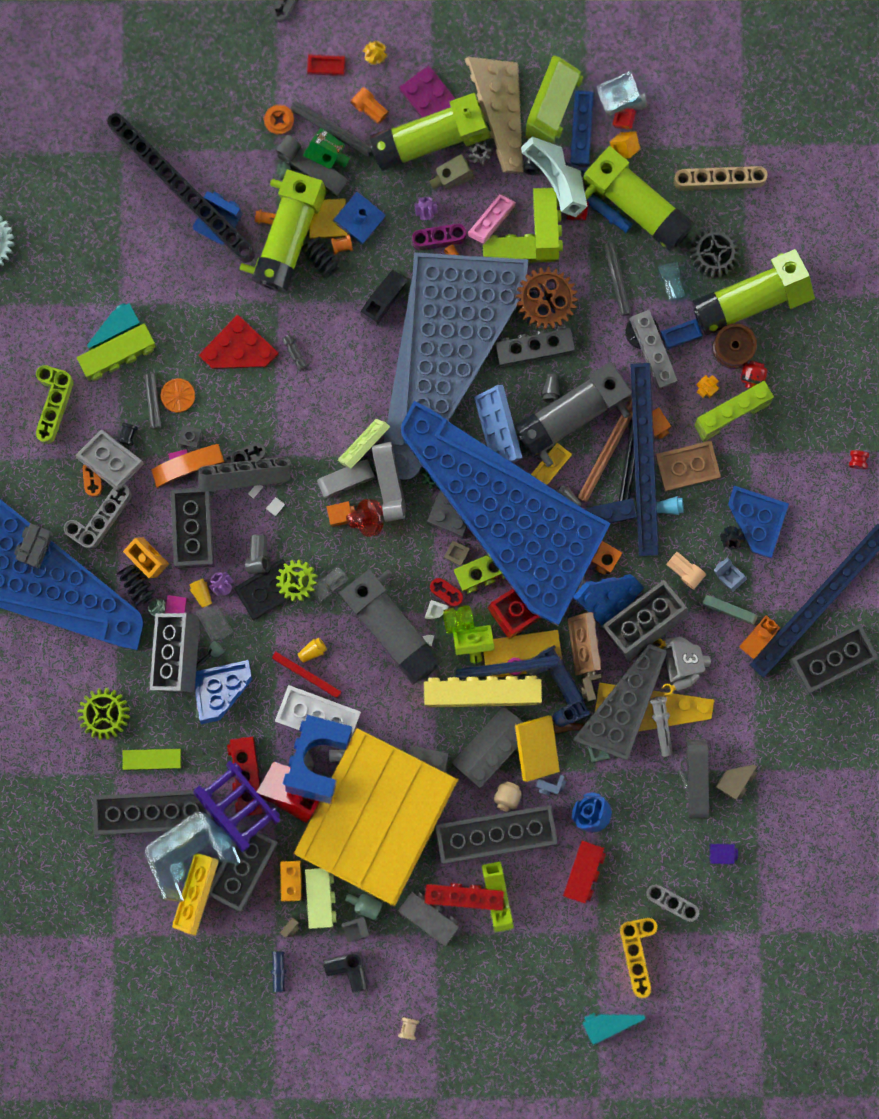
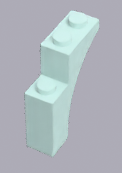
[521,137,587,217]

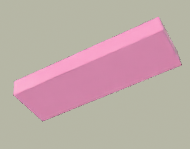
[468,194,515,244]

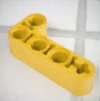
[620,918,657,998]

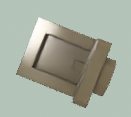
[580,672,602,702]

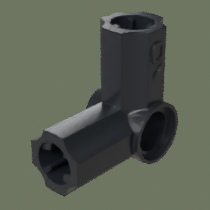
[323,952,369,992]

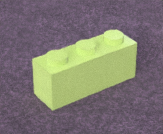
[305,868,337,929]

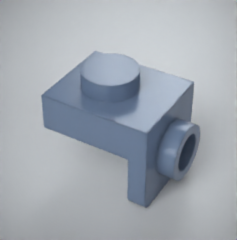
[714,558,747,592]
[536,775,566,796]

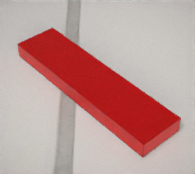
[272,651,342,699]

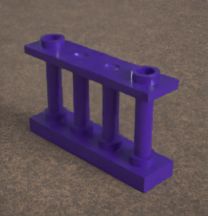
[193,761,280,853]

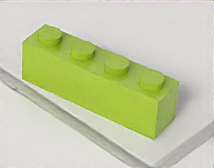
[533,188,563,260]
[483,234,559,263]
[76,323,157,381]

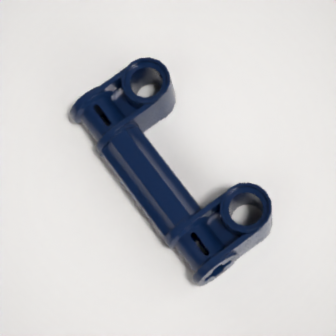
[526,645,591,727]

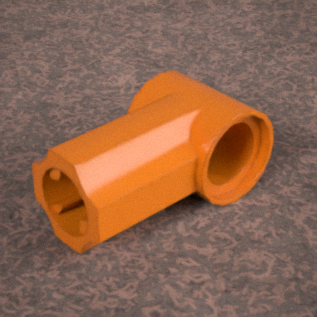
[350,87,389,124]

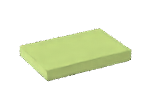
[338,419,390,469]

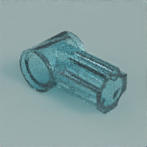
[657,261,685,301]

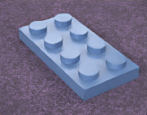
[474,385,522,463]

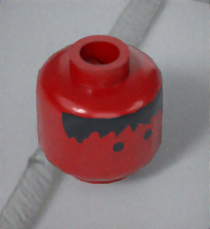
[740,360,768,388]

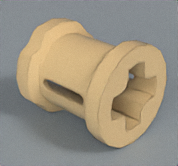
[398,1017,419,1040]

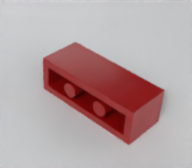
[563,841,606,904]

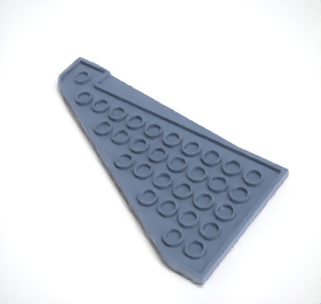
[383,253,528,480]

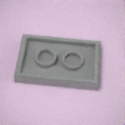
[75,429,144,490]

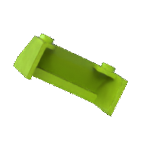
[526,55,584,145]

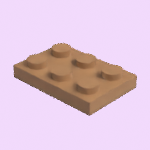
[655,441,721,492]
[568,612,601,676]

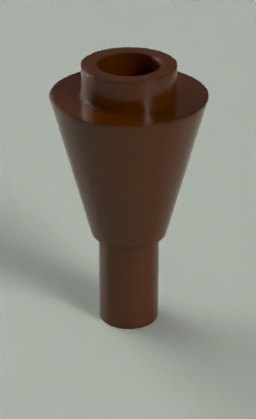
[552,716,584,734]

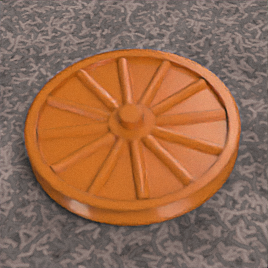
[161,378,195,413]

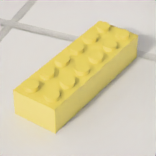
[424,676,542,708]

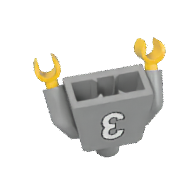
[653,637,711,697]

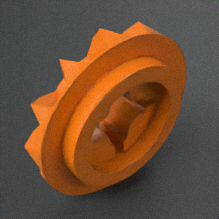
[264,105,294,135]

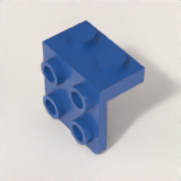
[193,191,243,246]

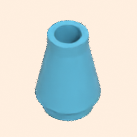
[657,496,684,515]

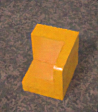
[609,132,640,159]

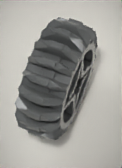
[689,227,741,278]

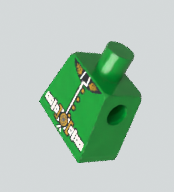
[303,128,350,169]

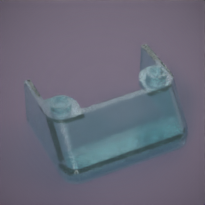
[145,812,240,902]

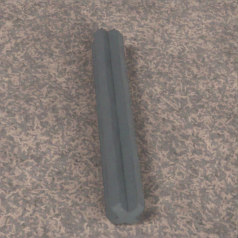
[605,243,631,316]

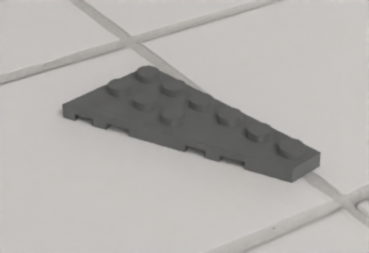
[573,644,667,760]

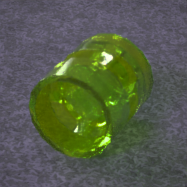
[442,605,474,634]

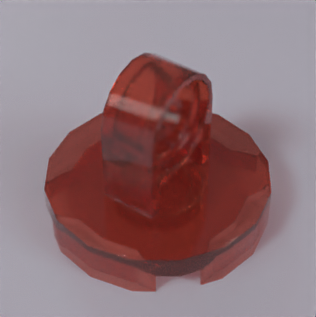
[346,499,384,537]

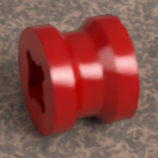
[848,450,869,469]

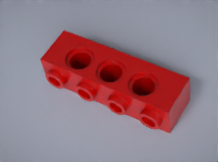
[227,736,265,817]

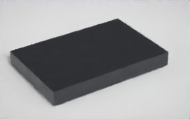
[234,559,300,621]

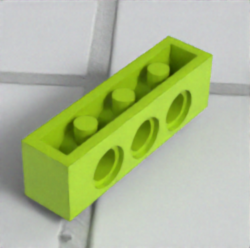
[453,555,505,594]

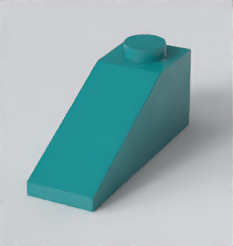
[87,303,141,350]
[582,1013,646,1045]

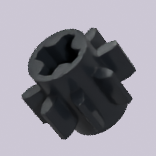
[720,526,745,550]

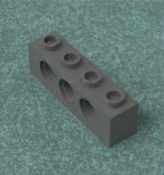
[496,326,575,368]

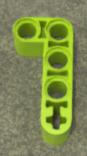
[36,365,74,444]

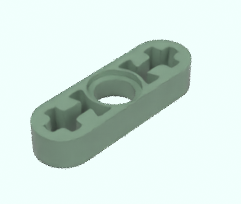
[702,595,758,625]

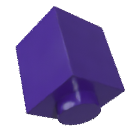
[709,844,738,864]

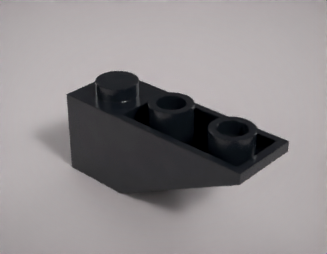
[360,269,408,326]

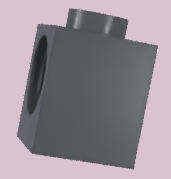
[178,425,203,450]

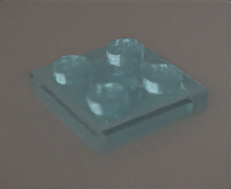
[596,71,642,116]

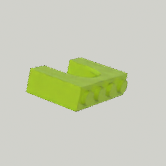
[694,381,774,442]

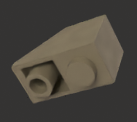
[715,765,757,800]

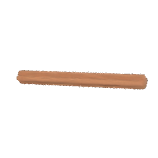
[578,399,633,502]

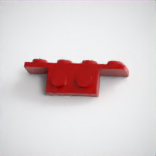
[425,883,504,911]

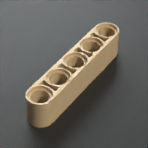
[674,166,768,191]

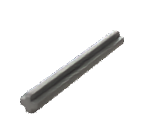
[291,101,372,156]

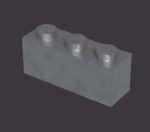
[398,891,459,946]

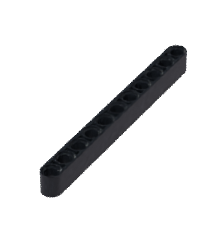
[107,113,255,263]

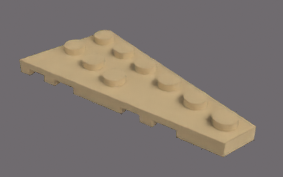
[465,57,523,174]

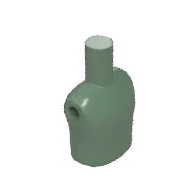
[345,893,383,920]

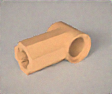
[666,552,706,590]

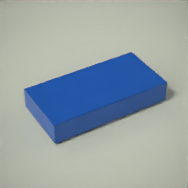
[660,319,703,350]

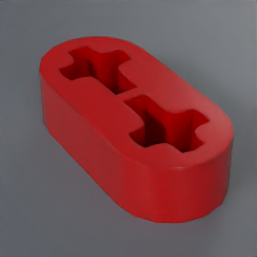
[430,578,463,607]

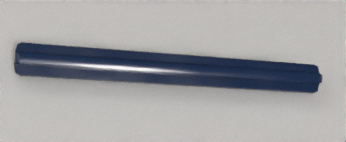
[455,656,561,680]

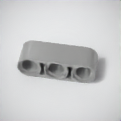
[317,460,375,498]
[646,885,699,922]

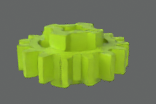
[276,560,318,602]

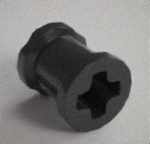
[117,423,138,446]

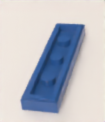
[570,90,594,166]

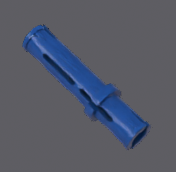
[586,194,633,233]

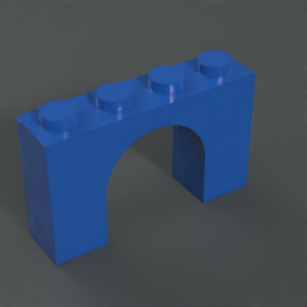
[283,715,352,804]

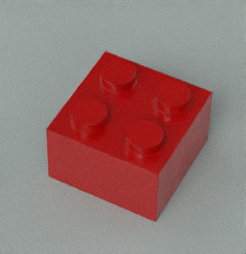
[487,588,541,639]

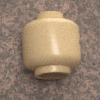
[494,781,522,812]

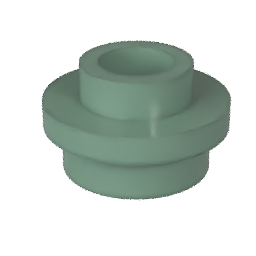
[276,161,290,180]
[148,598,166,617]

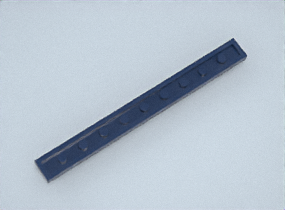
[630,363,659,556]
[749,524,879,678]

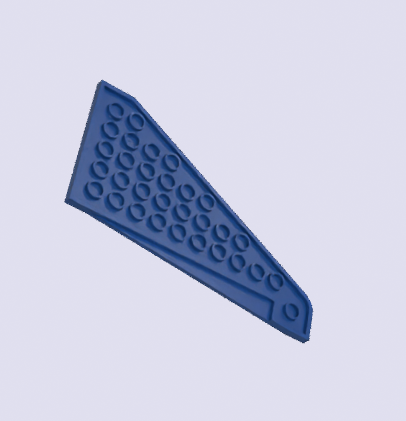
[401,401,611,626]
[0,499,144,651]

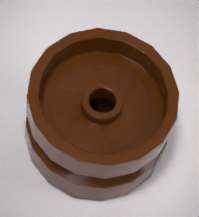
[713,324,757,369]

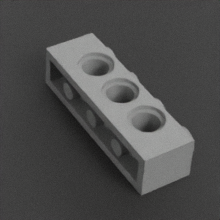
[629,310,677,389]

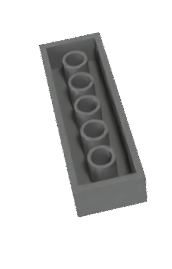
[93,790,213,835]
[435,805,558,864]

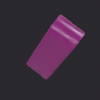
[412,224,466,250]

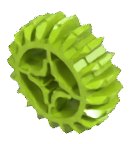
[78,688,130,740]

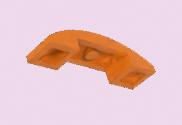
[151,444,224,488]

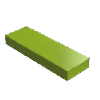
[123,749,181,770]

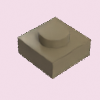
[444,541,470,566]
[280,918,300,938]

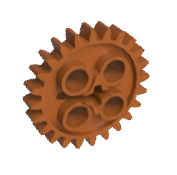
[515,267,578,330]

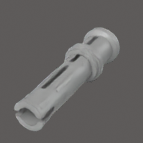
[650,696,674,757]

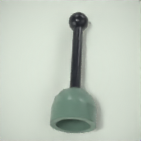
[196,640,225,669]

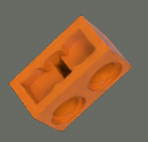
[591,541,622,575]

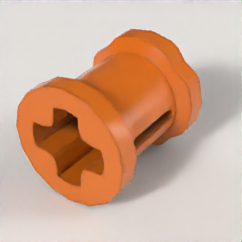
[331,235,353,255]

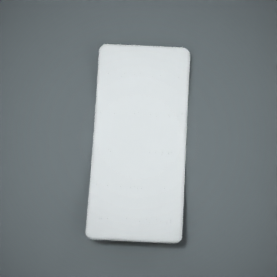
[248,485,285,516]

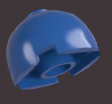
[572,792,612,833]

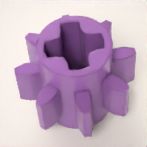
[414,197,438,220]
[209,572,234,596]

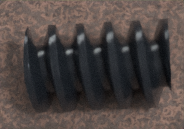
[301,236,340,279]
[117,564,155,607]

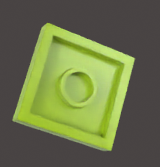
[453,625,495,663]

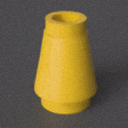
[189,578,212,608]
[297,638,327,663]

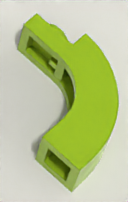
[482,861,514,932]

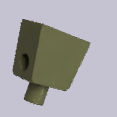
[429,154,475,190]

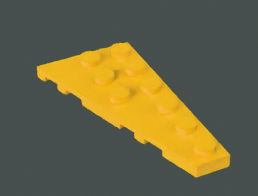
[595,683,714,732]

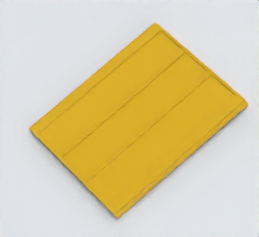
[294,728,458,906]

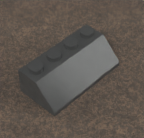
[452,706,523,789]

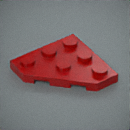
[198,314,279,369]

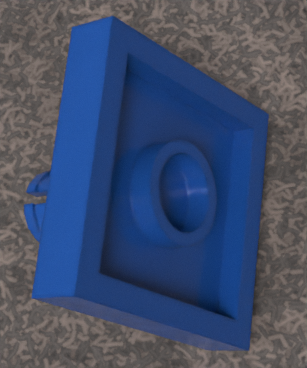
[333,192,386,245]

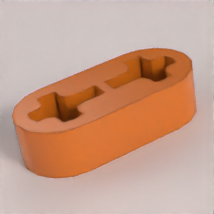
[83,465,103,497]

